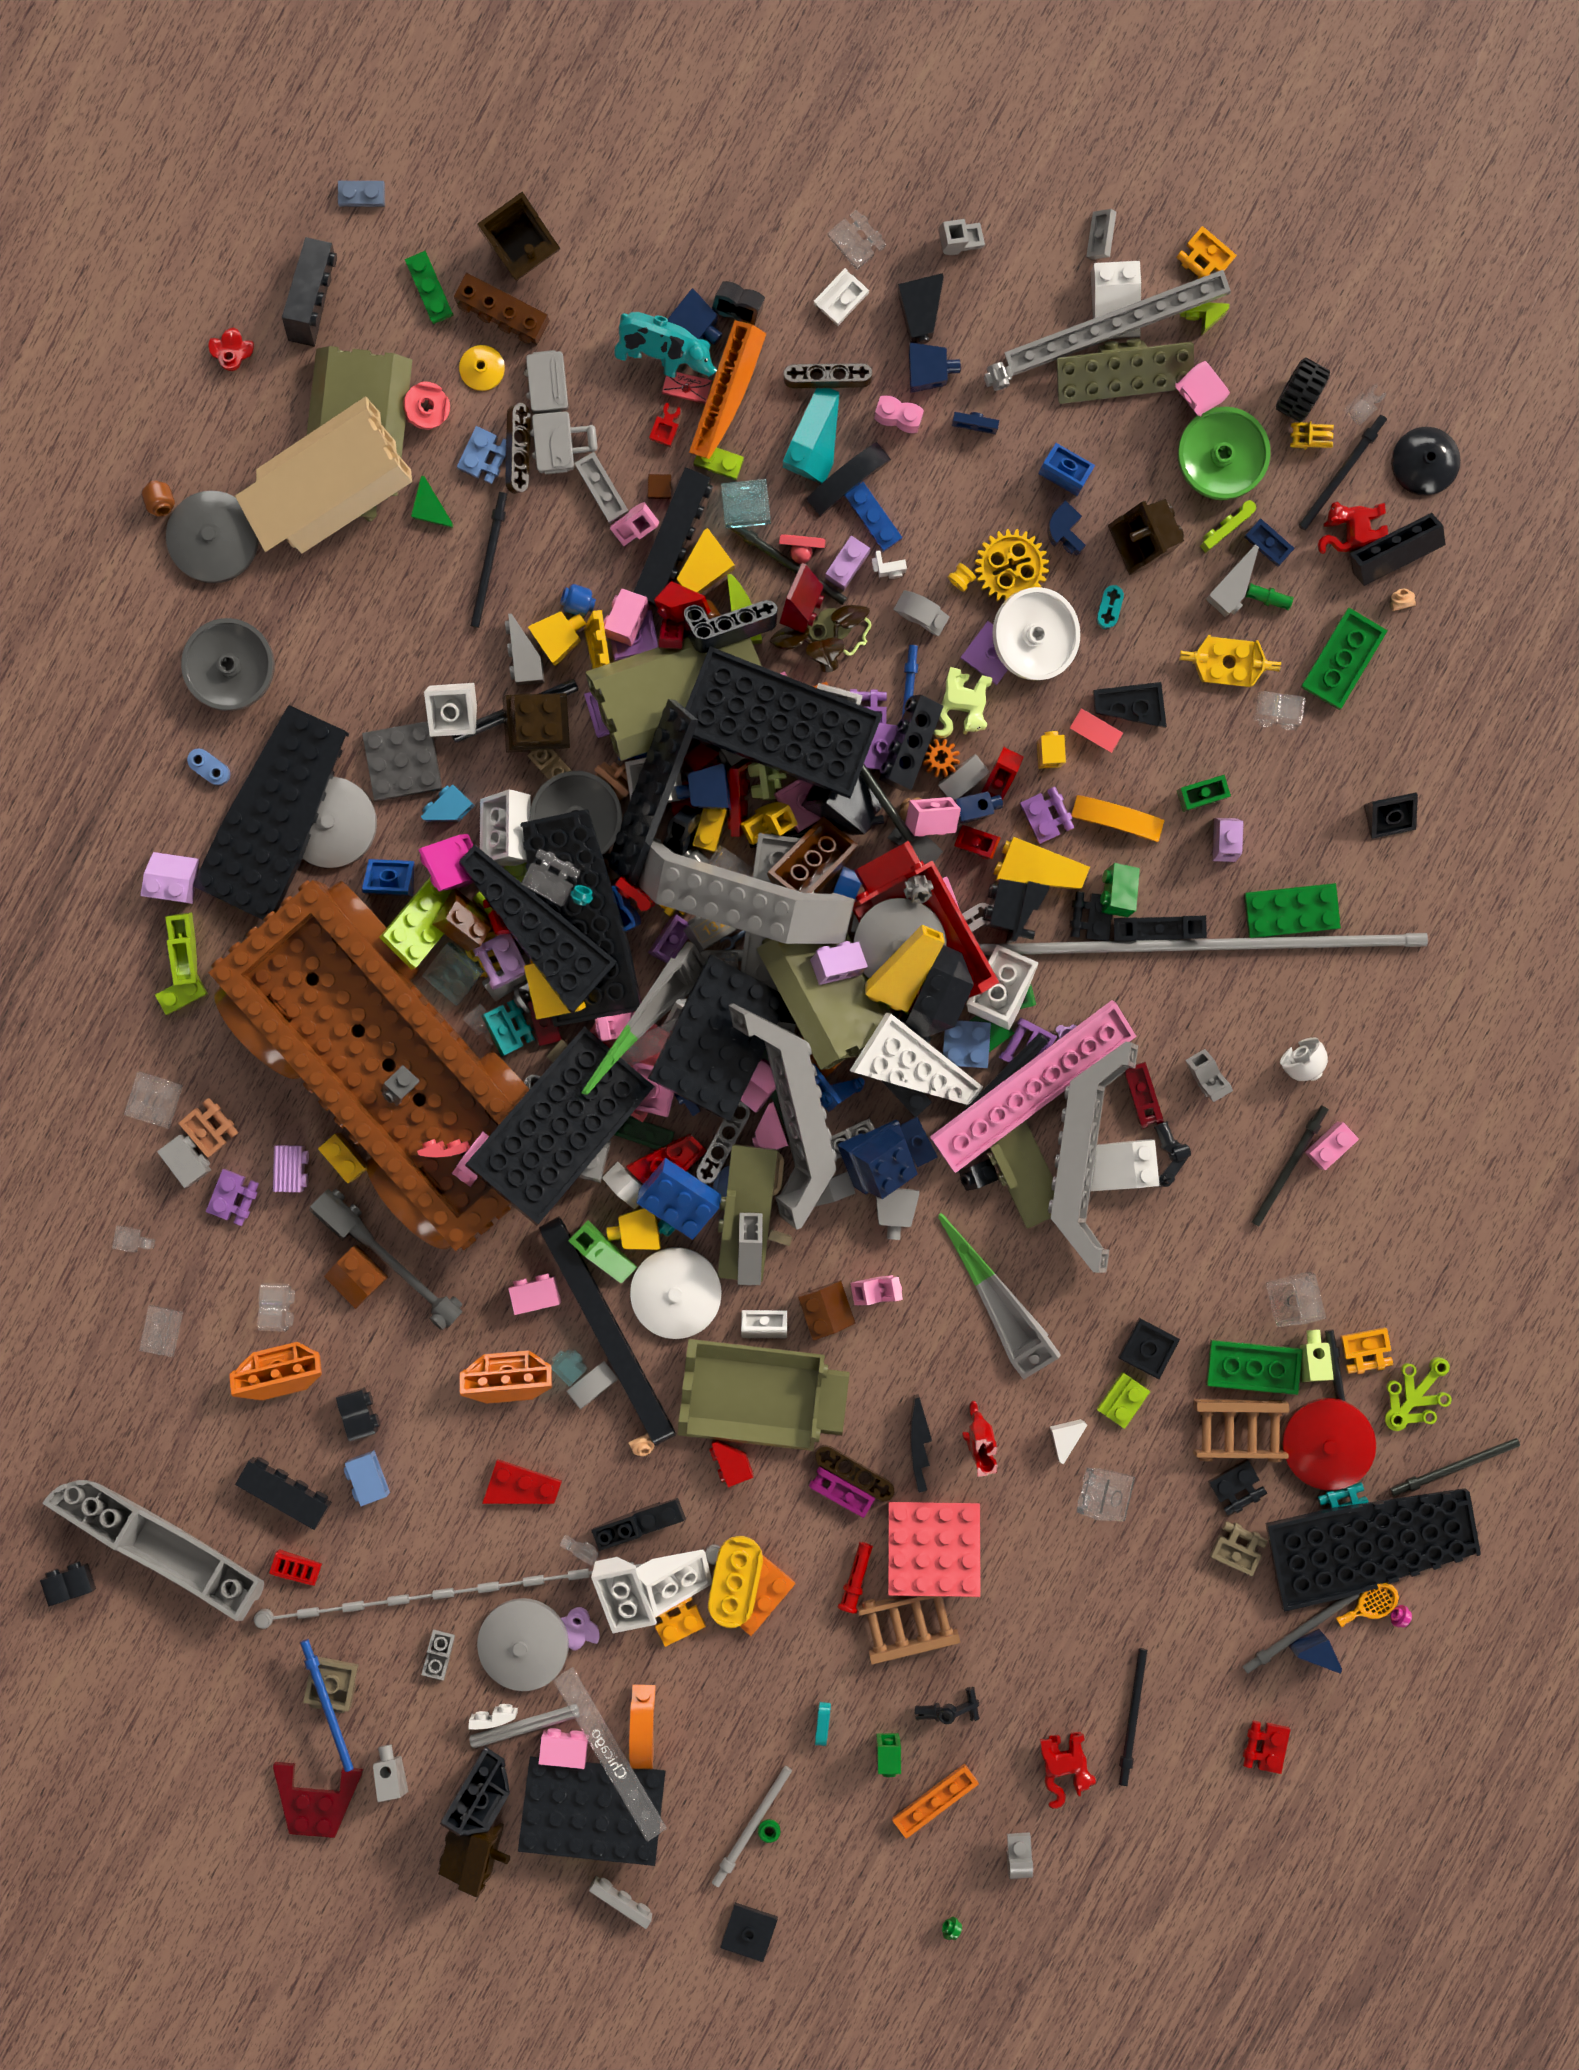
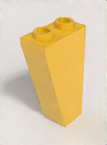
[993,837,1090,890]
[865,925,945,1012]

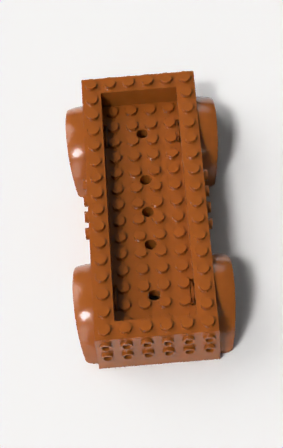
[208,880,530,1251]

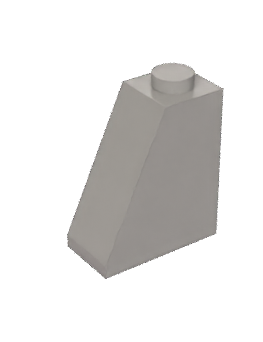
[738,1213,763,1285]

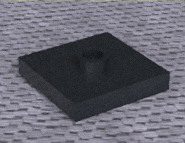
[1118,1318,1180,1379]
[720,1902,778,1962]

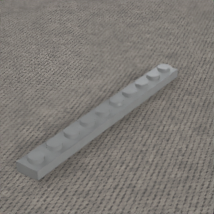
[1004,270,1231,376]

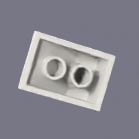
[1091,261,1141,339]
[966,944,1038,1030]
[1091,1139,1160,1191]
[637,1550,712,1617]

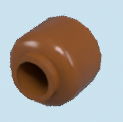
[141,481,175,517]

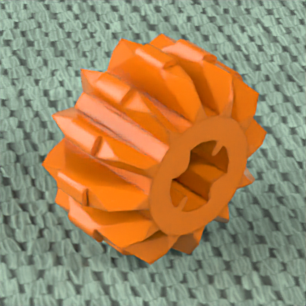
[922,739,960,778]

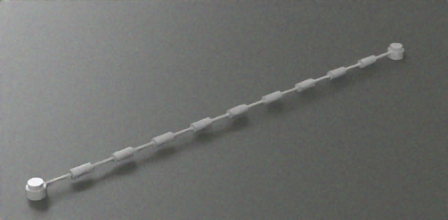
[254,1544,720,1629]

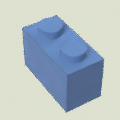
[344,1450,390,1506]

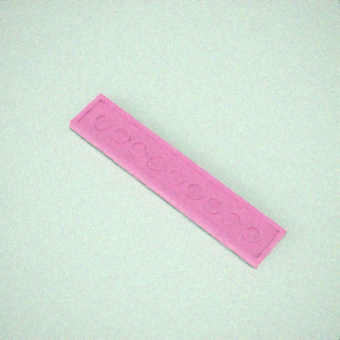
[930,1000,1137,1173]

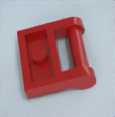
[615,877,656,911]

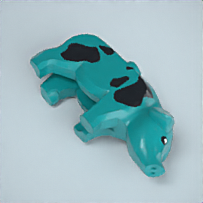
[614,312,717,378]

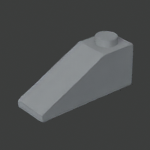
[1206,544,1259,617]

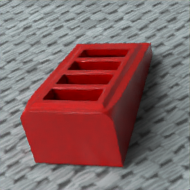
[269,1549,323,1586]

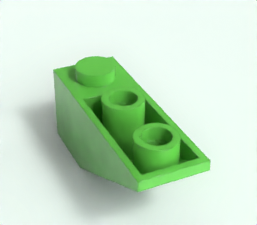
[569,1220,637,1284]

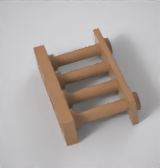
[1193,1399,1289,1462]
[858,1596,961,1664]

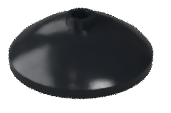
[1391,427,1461,496]

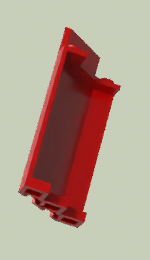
[853,841,1000,1013]

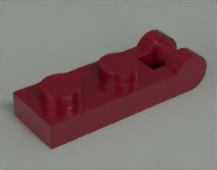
[1124,1062,1164,1129]

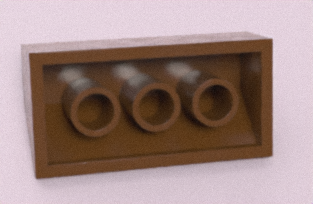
[767,816,858,893]

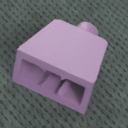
[1213,818,1243,862]

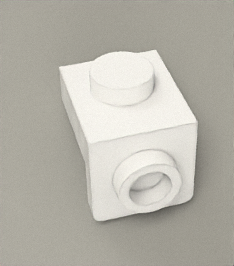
[872,551,907,579]

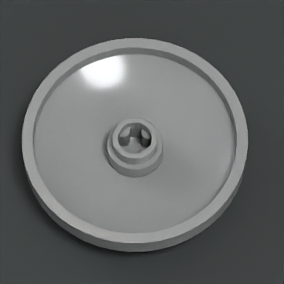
[302,777,377,868]
[854,898,946,978]
[477,1598,569,1691]

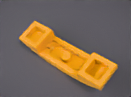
[1071,795,1165,842]

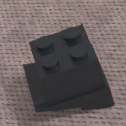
[982,879,1050,943]

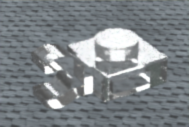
[112,1225,155,1253]

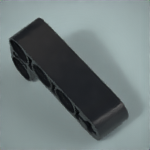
[684,600,778,653]

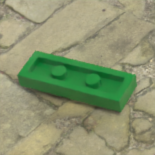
[405,251,454,325]

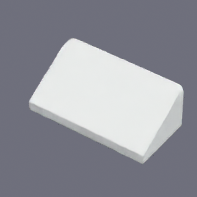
[741,1310,787,1338]

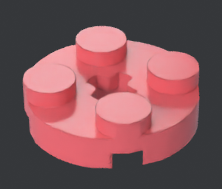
[403,382,450,430]

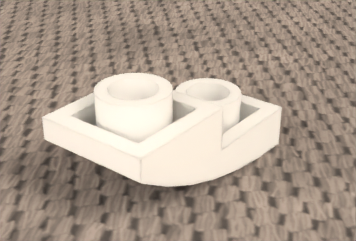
[469,1704,518,1729]

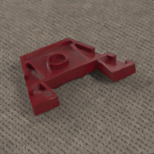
[273,1762,363,1838]

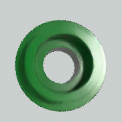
[758,1819,781,1843]
[942,1917,962,1940]

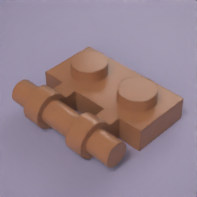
[178,1098,239,1158]

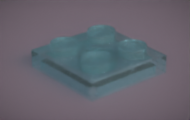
[721,479,771,528]
[422,942,484,1006]

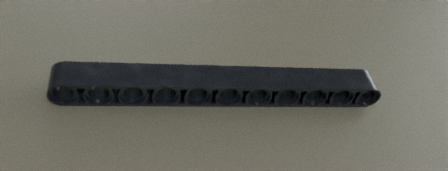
[539,1216,676,1446]

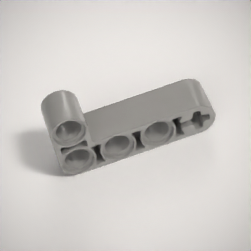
[697,1101,750,1183]

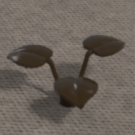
[770,605,870,673]

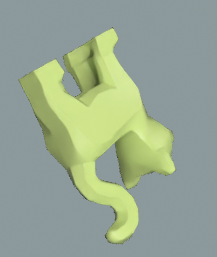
[933,667,992,738]

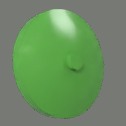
[1178,407,1271,500]

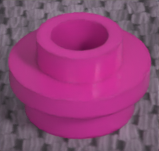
[1391,1605,1412,1628]

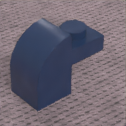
[1047,500,1086,556]

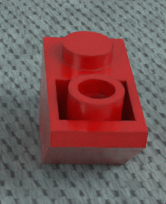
[709,1440,754,1487]

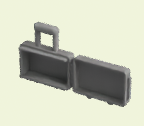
[524,350,598,474]

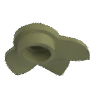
[807,608,852,652]

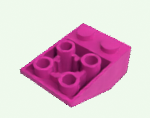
[418,834,474,891]

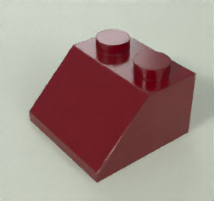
[779,563,825,634]

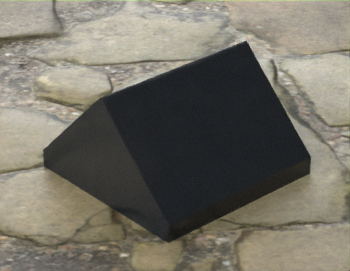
[1364,792,1418,839]

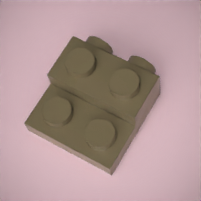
[303,1656,359,1713]

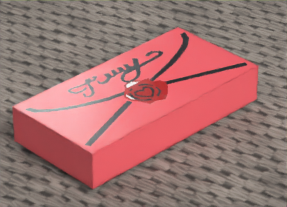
[662,372,712,404]

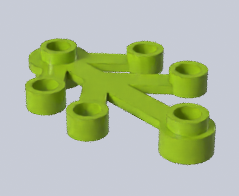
[1385,1357,1452,1431]

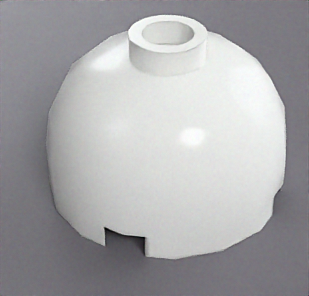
[1280,1037,1328,1081]

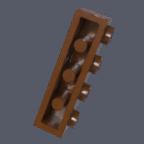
[454,272,550,345]

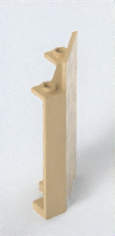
[235,396,412,553]

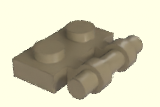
[1210,1521,1268,1576]

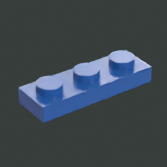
[844,482,902,552]

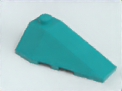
[783,388,840,484]

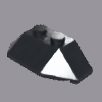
[905,945,974,1038]
[440,1746,510,1836]

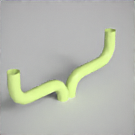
[843,618,871,656]

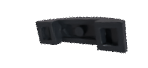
[806,442,891,517]
[1114,915,1207,941]

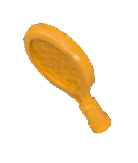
[1336,1583,1399,1628]

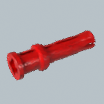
[837,1542,873,1614]

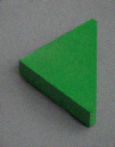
[411,476,454,528]

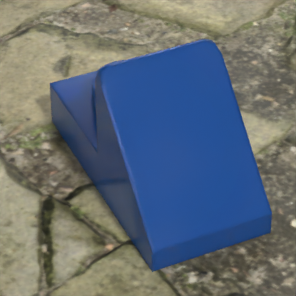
[833,867,861,899]

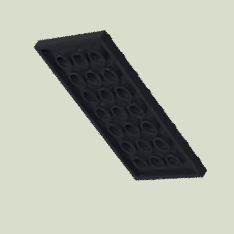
[685,646,882,799]
[465,1027,655,1226]

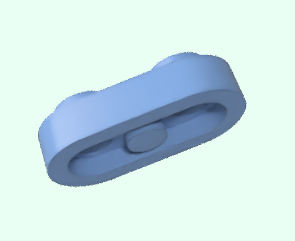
[187,749,230,786]

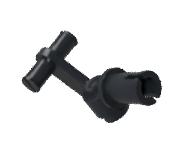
[1154,1121,1191,1187]
[915,1687,980,1724]

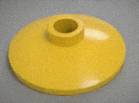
[459,345,505,391]

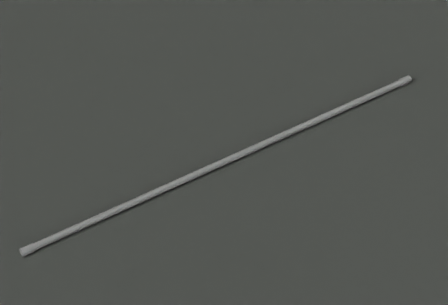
[676,933,1428,962]

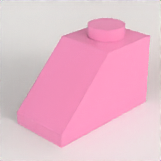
[752,1102,788,1149]

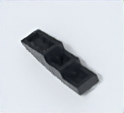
[910,1394,932,1493]

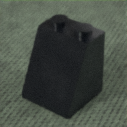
[801,775,882,835]

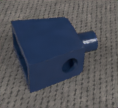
[668,288,723,345]
[909,343,961,393]
[676,764,731,810]
[954,792,1003,825]

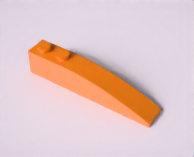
[689,320,766,459]

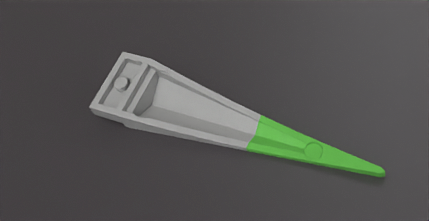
[582,941,705,1095]
[939,1213,1061,1380]

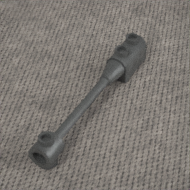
[309,1189,463,1330]

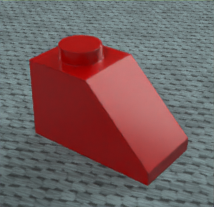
[654,581,711,623]
[981,747,1024,801]

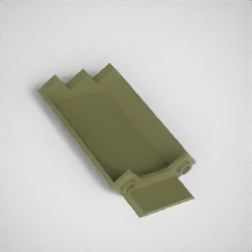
[306,346,412,518]
[585,637,762,761]
[757,893,891,1070]
[677,1339,850,1451]

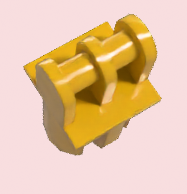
[1290,421,1334,450]

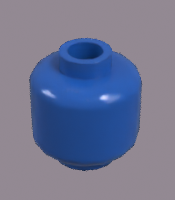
[560,584,596,617]

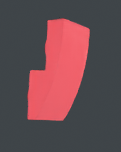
[1070,708,1123,753]
[417,1139,470,1157]

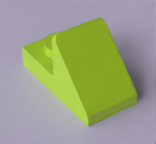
[1180,302,1230,336]

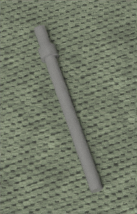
[712,1766,792,1887]

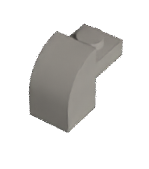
[938,219,985,255]
[893,590,950,636]
[1185,1049,1233,1102]
[1007,1832,1033,1879]

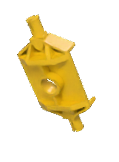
[1179,635,1281,687]

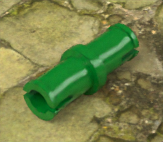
[1245,583,1294,611]

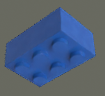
[636,1158,721,1240]

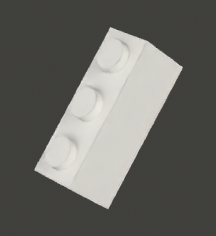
[480,789,531,866]
[591,1557,656,1633]

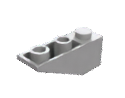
[505,614,545,685]

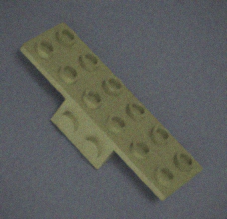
[1057,338,1194,404]
[987,1120,1054,1228]
[718,1145,777,1282]

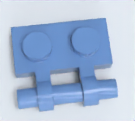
[457,426,506,484]

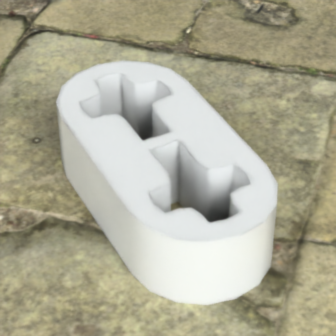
[962,903,990,931]

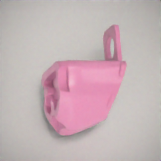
[1175,361,1230,417]

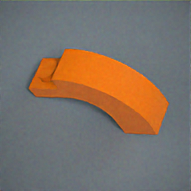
[629,1685,656,1769]

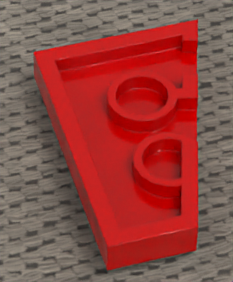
[727,760,751,837]
[626,1134,707,1184]
[482,1459,562,1504]

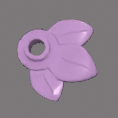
[561,1607,600,1651]

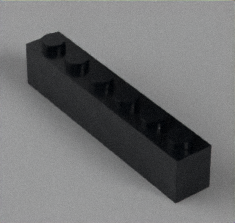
[633,467,713,607]

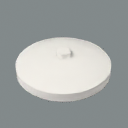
[993,587,1080,680]
[630,1247,722,1339]

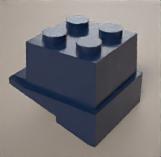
[837,1120,918,1199]

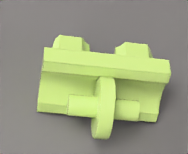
[748,762,787,800]

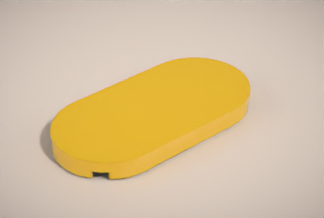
[708,1536,763,1628]

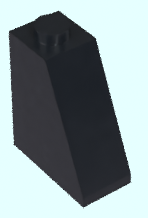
[897,273,944,344]

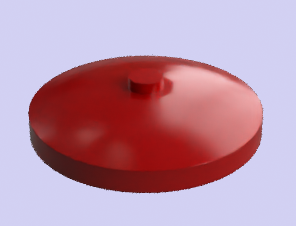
[1283,1398,1376,1490]

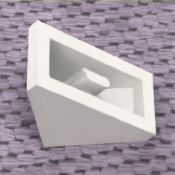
[602,1162,643,1209]
[1050,1419,1087,1464]

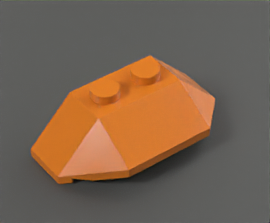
[229,1342,322,1400]
[460,1350,552,1404]

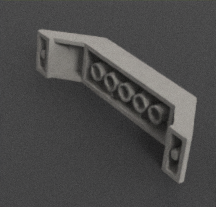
[637,838,855,944]
[728,1003,837,1230]
[1048,1042,1138,1273]

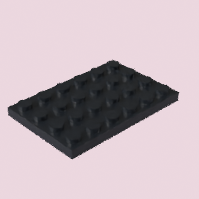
[648,955,786,1121]
[518,1756,666,1866]

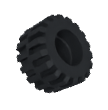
[1276,357,1330,423]

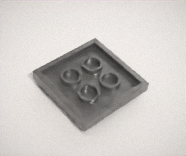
[362,721,443,801]

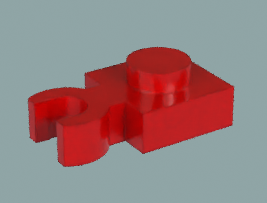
[649,403,681,448]

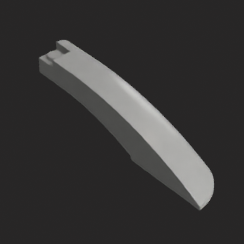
[42,1480,264,1621]

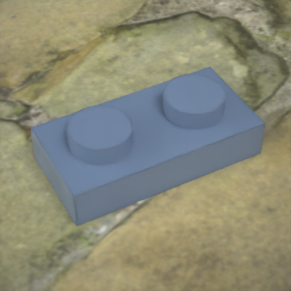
[338,181,385,207]

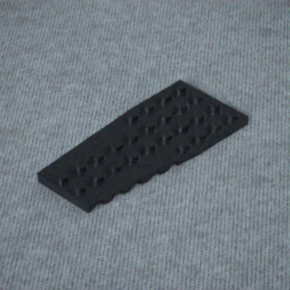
[193,705,349,920]
[520,809,642,1027]
[1265,1488,1481,1612]

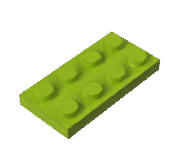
[379,876,452,970]

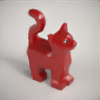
[1318,502,1389,554]
[962,1401,997,1477]
[1040,1732,1096,1809]

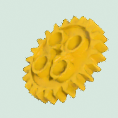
[975,529,1049,602]

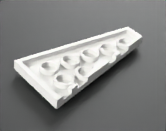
[850,1012,983,1105]

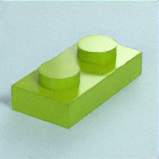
[693,448,744,480]
[155,974,208,1015]

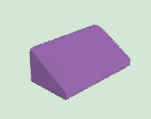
[648,914,689,963]

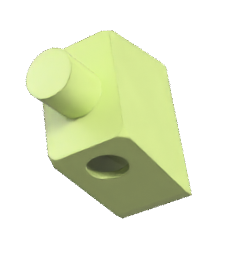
[1300,1330,1334,1382]

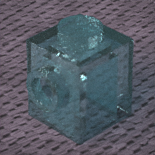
[551,1348,587,1387]

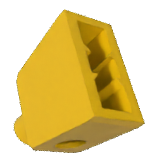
[528,611,586,666]
[607,1208,661,1250]

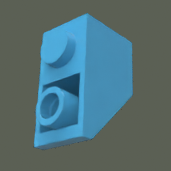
[421,784,475,822]

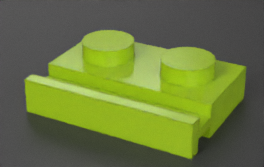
[1097,1372,1150,1429]

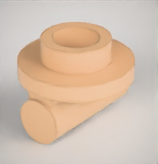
[1390,589,1416,611]
[629,1433,654,1456]

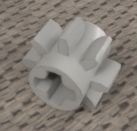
[984,362,1013,391]
[904,875,934,903]

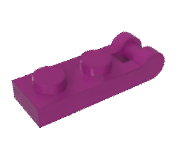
[808,1466,875,1518]

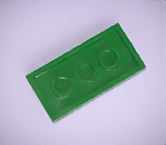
[1301,607,1388,710]
[1244,883,1341,938]
[1206,1339,1303,1395]

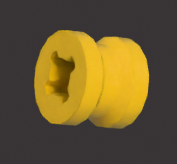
[947,563,976,592]

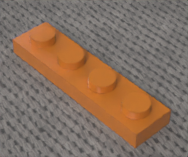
[892,1763,979,1839]

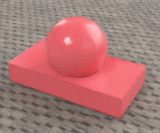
[779,534,826,564]

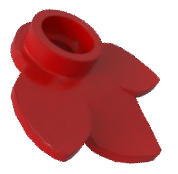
[208,327,254,371]

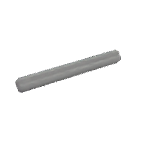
[469,1704,580,1748]

